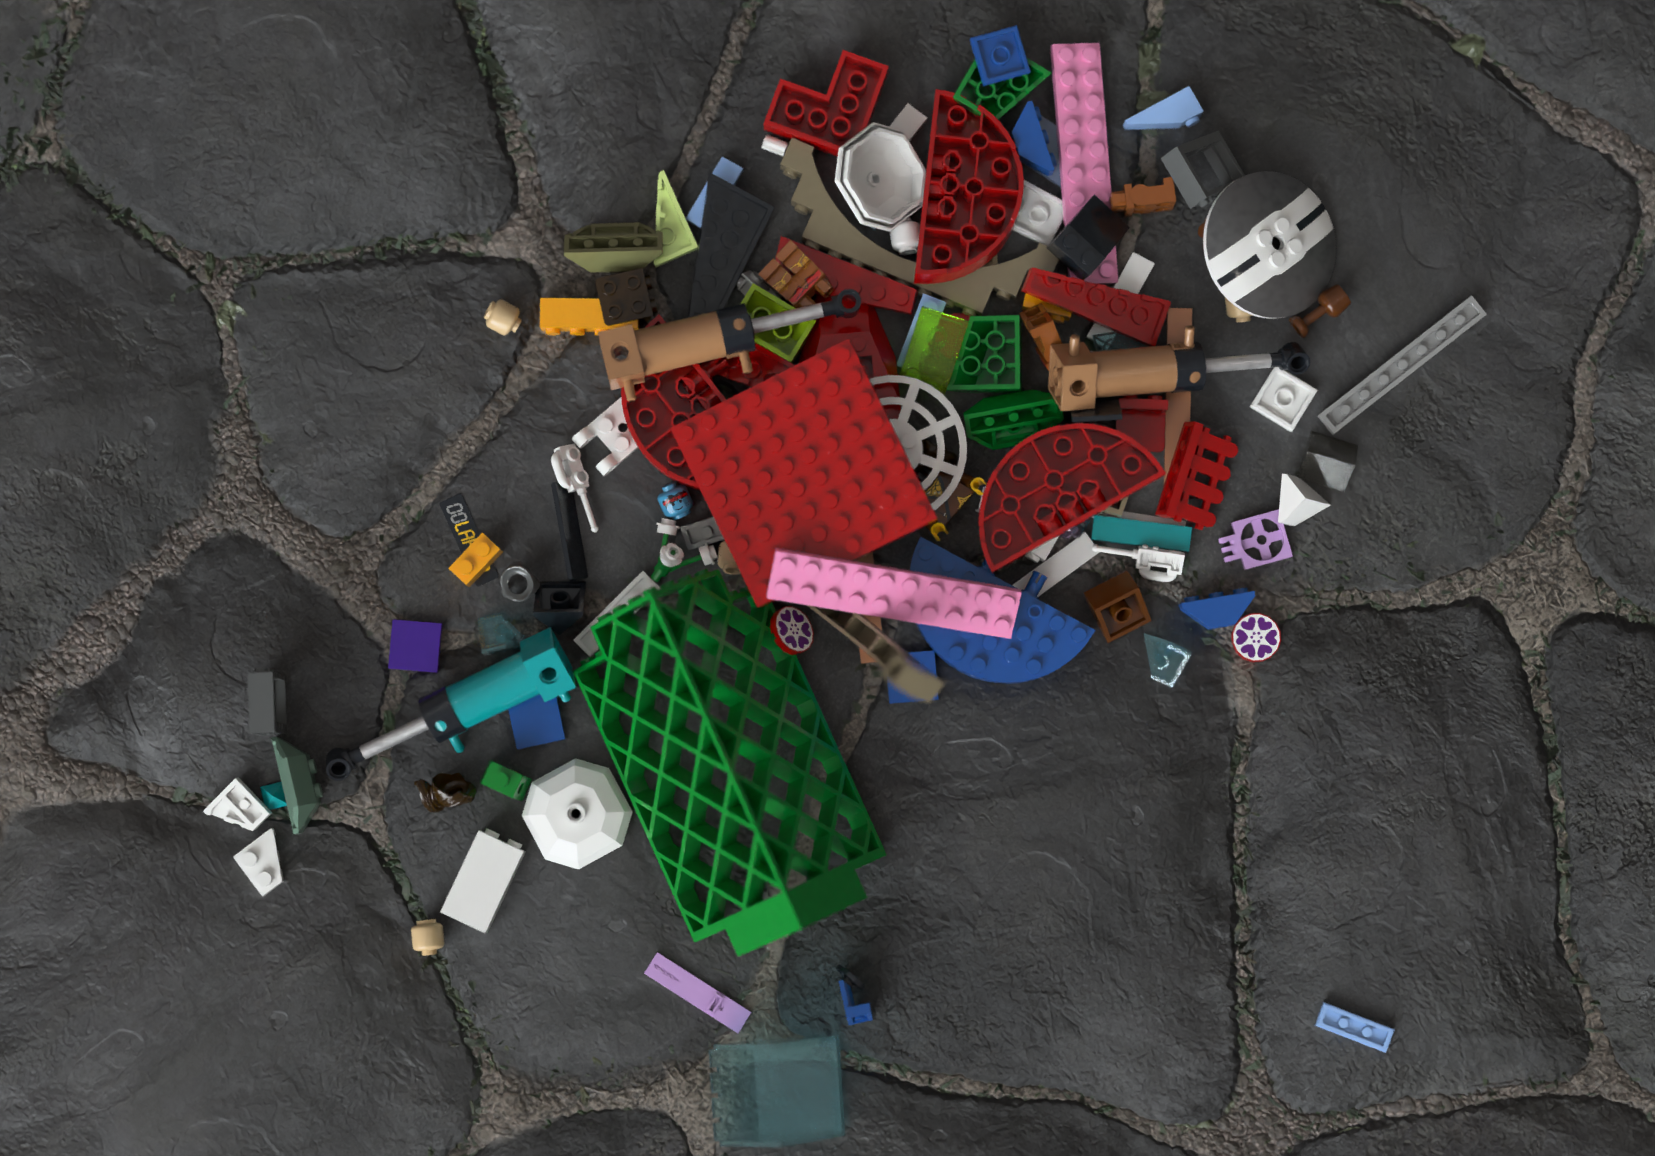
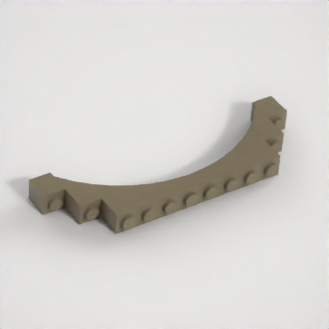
[780,138,1059,316]
[807,605,944,704]

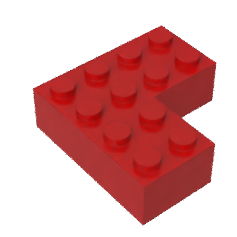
[763,50,889,157]

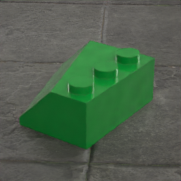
[953,58,1052,119]
[946,315,1022,393]

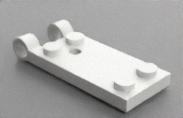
[572,397,638,476]

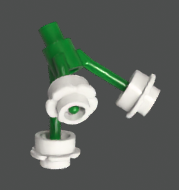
[650,518,718,582]

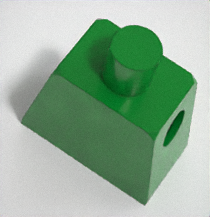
[480,760,533,801]

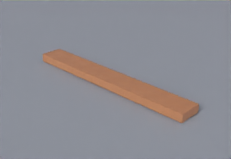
[1163,308,1192,504]

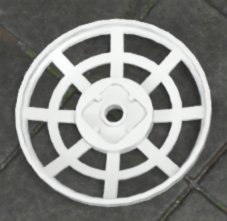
[870,375,967,510]

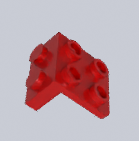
[1116,395,1168,452]

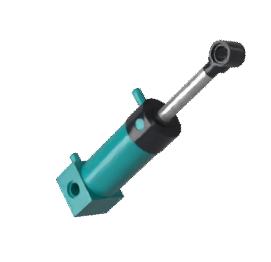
[326,627,576,781]

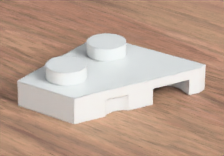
[203,777,272,831]
[233,828,284,897]

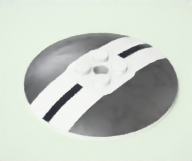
[1203,171,1336,319]

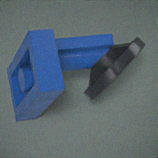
[836,964,873,1025]

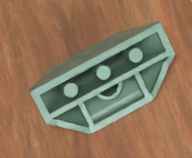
[271,736,323,834]

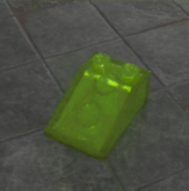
[898,306,969,395]

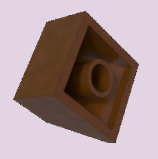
[1084,571,1152,643]

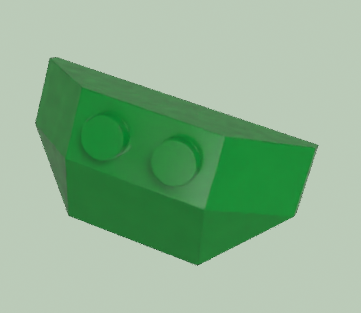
[963,389,1064,450]

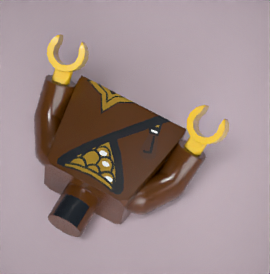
[917,470,987,541]

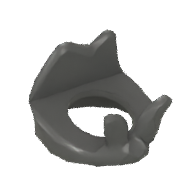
[500,562,540,603]

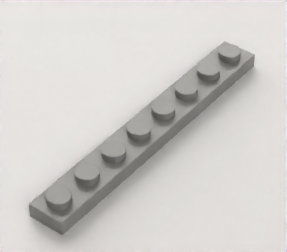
[1318,295,1487,435]

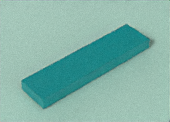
[1091,515,1192,552]

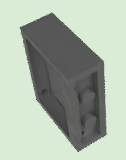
[1161,130,1245,209]
[248,667,288,736]

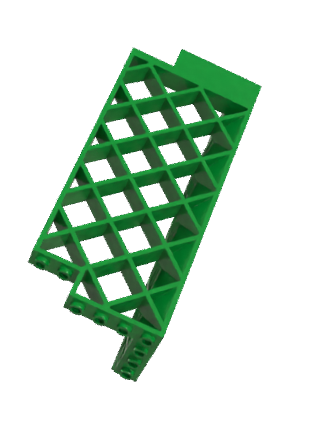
[573,569,887,956]

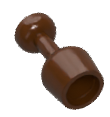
[1289,284,1351,338]

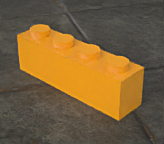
[540,298,640,335]

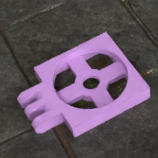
[1218,509,1293,570]

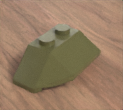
[564,223,663,273]

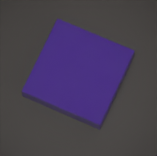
[388,620,443,673]

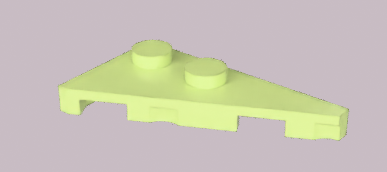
[654,170,698,267]

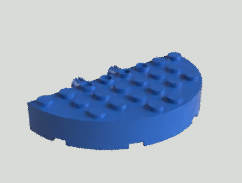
[910,537,1095,684]

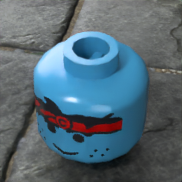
[657,482,693,520]

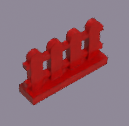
[1155,421,1238,530]

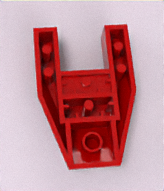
[799,295,901,419]

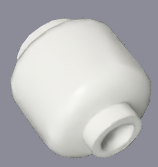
[890,217,920,255]

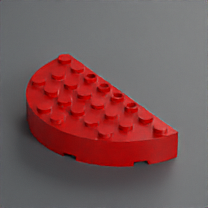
[914,89,1024,284]
[979,423,1166,574]

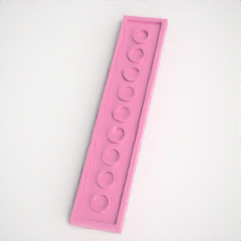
[1050,43,1118,285]
[766,548,1022,639]

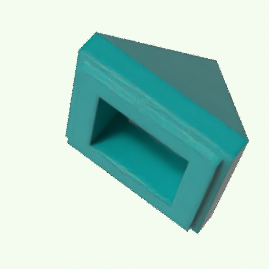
[260,782,287,810]

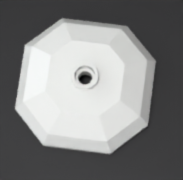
[835,122,926,232]
[522,758,633,869]

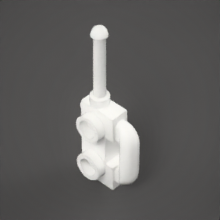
[551,444,599,533]
[1092,544,1185,582]

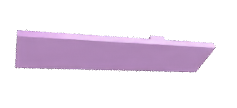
[644,952,751,1033]

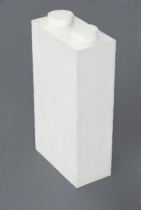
[440,828,526,933]

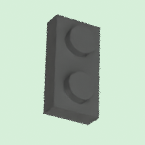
[680,516,724,550]

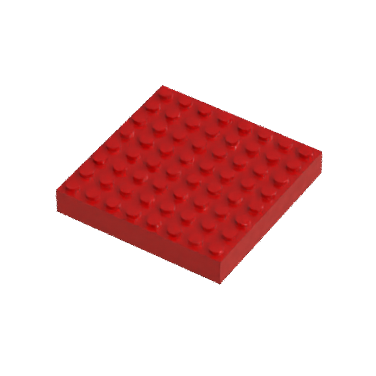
[670,339,939,608]

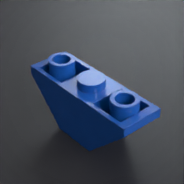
[1010,101,1057,176]
[1179,588,1255,630]

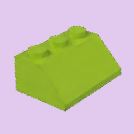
[741,283,816,364]

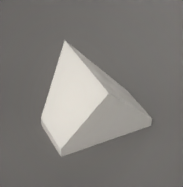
[1278,474,1331,526]

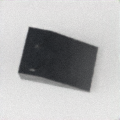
[1047,194,1130,280]
[1066,396,1122,423]

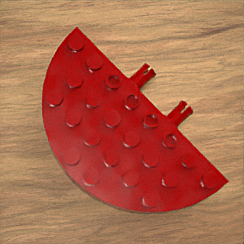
[621,314,729,490]

